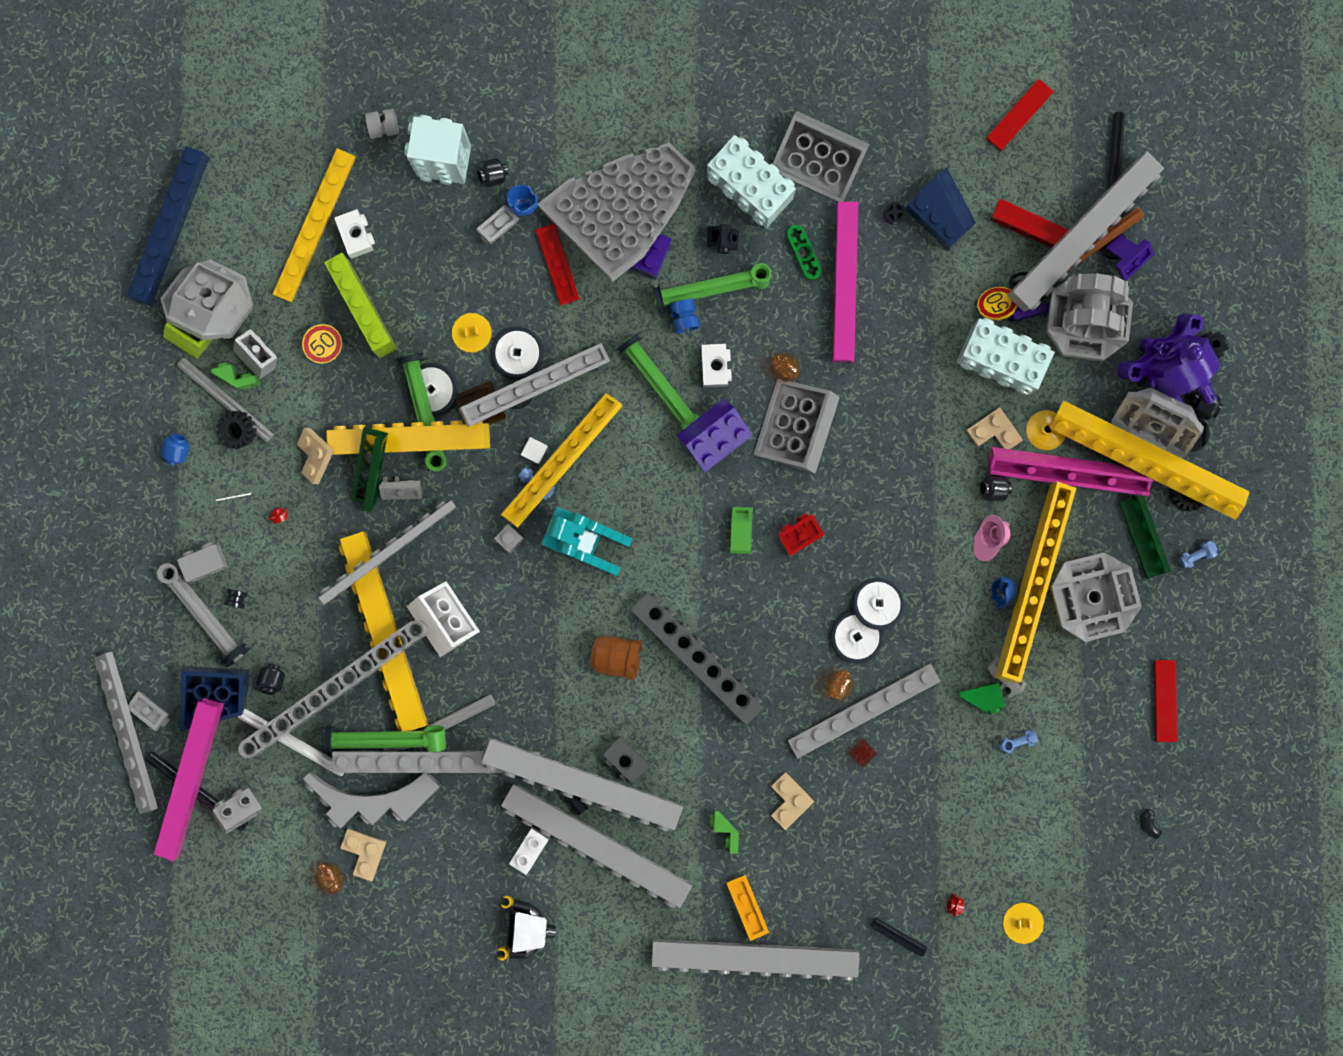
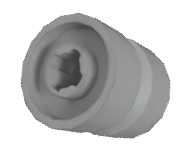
[366,109,399,139]

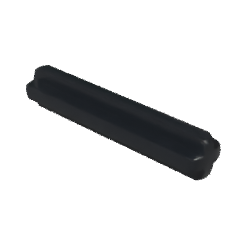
[870,918,927,957]

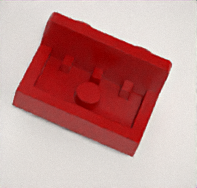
[777,513,825,556]

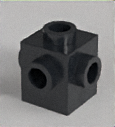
[706,224,739,254]
[1200,331,1229,359]

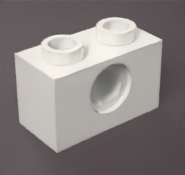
[335,209,375,259]
[701,344,732,388]
[509,827,550,875]

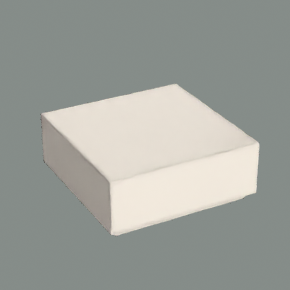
[521,437,548,464]

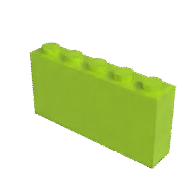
[324,253,397,358]

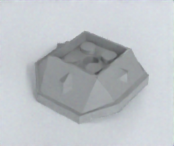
[160,259,253,340]
[1046,276,1133,362]
[1111,388,1204,458]
[1050,553,1142,642]

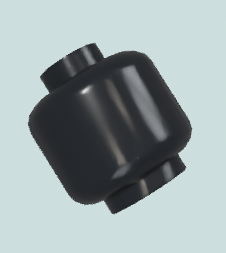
[477,158,508,187]
[1191,393,1223,420]
[980,475,1012,502]
[256,664,285,695]

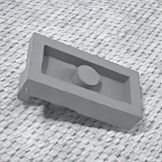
[476,205,519,244]
[379,476,422,500]
[988,656,1027,698]
[128,691,170,731]

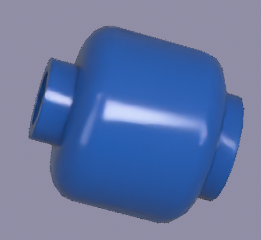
[160,434,190,465]

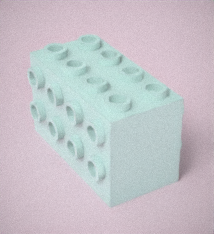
[404,115,471,185]
[707,135,796,229]
[956,318,1055,395]

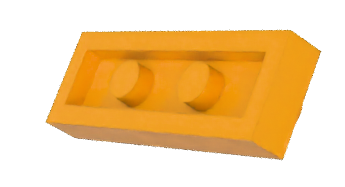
[726,875,769,941]

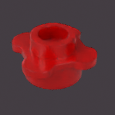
[268,507,288,524]
[947,894,964,917]

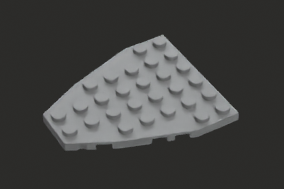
[537,143,696,282]

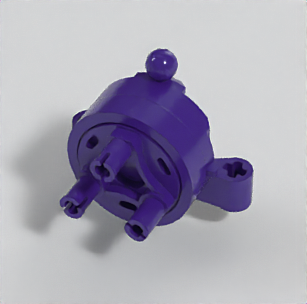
[1117,313,1220,404]

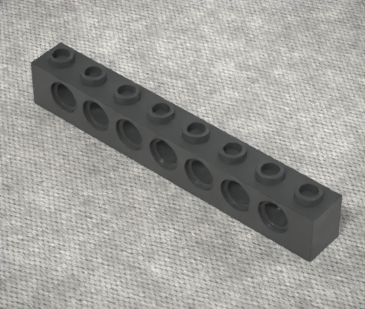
[630,592,763,725]

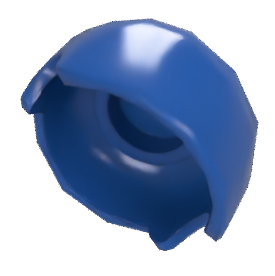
[507,185,538,216]
[991,576,1019,609]

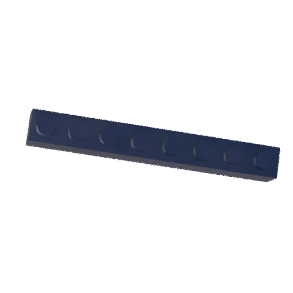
[127,146,210,306]

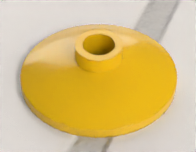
[1026,410,1066,450]

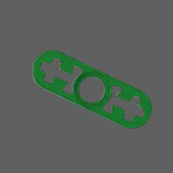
[787,225,821,281]

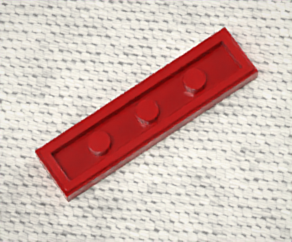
[986,79,1054,152]
[536,224,580,306]
[1154,660,1177,742]

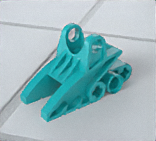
[541,506,632,576]

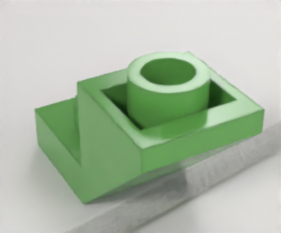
[211,363,260,390]
[730,507,753,554]
[710,810,739,854]

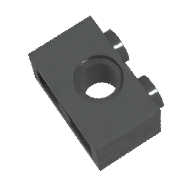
[603,736,650,783]

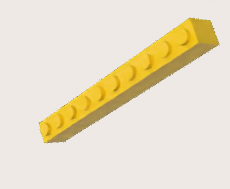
[1049,400,1250,520]
[995,482,1076,684]
[339,532,428,731]

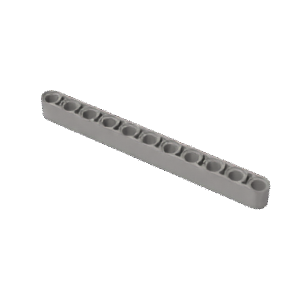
[238,621,428,758]

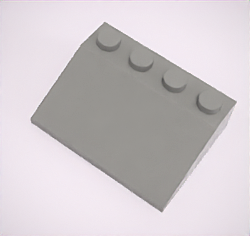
[773,111,870,202]
[753,379,840,474]

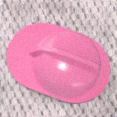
[974,515,1010,561]

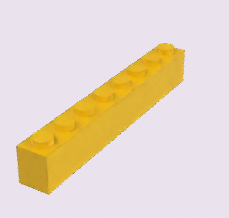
[327,421,490,455]

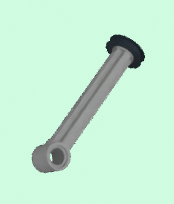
[157,563,250,667]

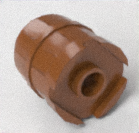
[590,636,642,681]

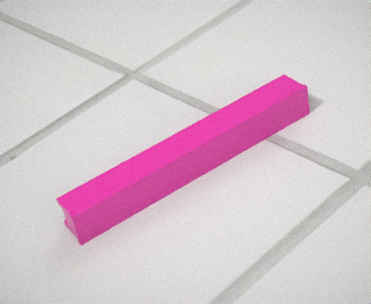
[833,201,858,364]
[988,447,1154,496]
[154,698,224,862]

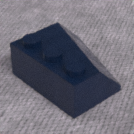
[905,167,976,251]
[180,666,249,731]

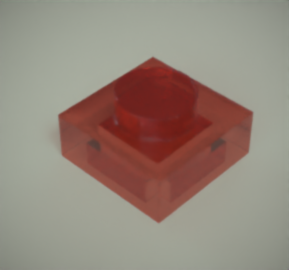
[848,739,878,767]

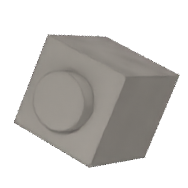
[494,524,524,554]

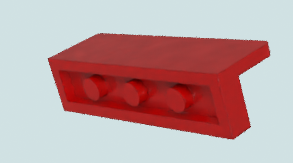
[990,199,1069,248]

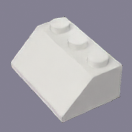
[407,582,480,657]

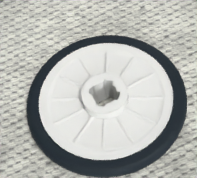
[491,327,544,379]
[406,363,458,416]
[852,578,904,630]
[830,611,884,664]

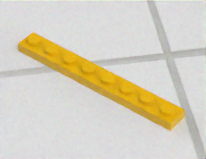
[273,149,356,303]
[501,393,622,528]

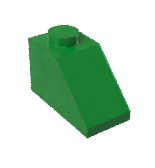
[957,683,1005,714]

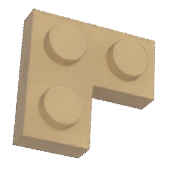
[966,407,1023,449]
[297,428,334,484]
[771,772,814,830]
[341,828,387,881]

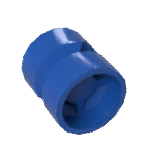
[668,299,700,334]

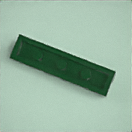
[351,427,388,513]
[1119,495,1171,579]

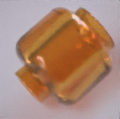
[770,352,801,382]
[825,669,855,701]
[314,863,345,895]

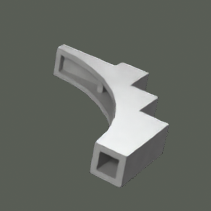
[303,772,442,828]

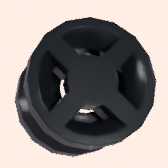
[884,202,905,225]
[224,589,248,609]

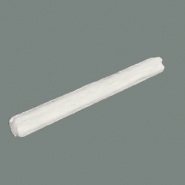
[237,708,344,776]

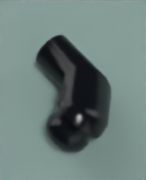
[1140,809,1162,840]

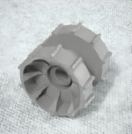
[1062,273,1129,340]

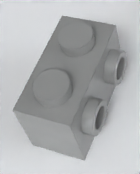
[233,329,277,380]
[177,542,229,583]
[212,788,262,835]

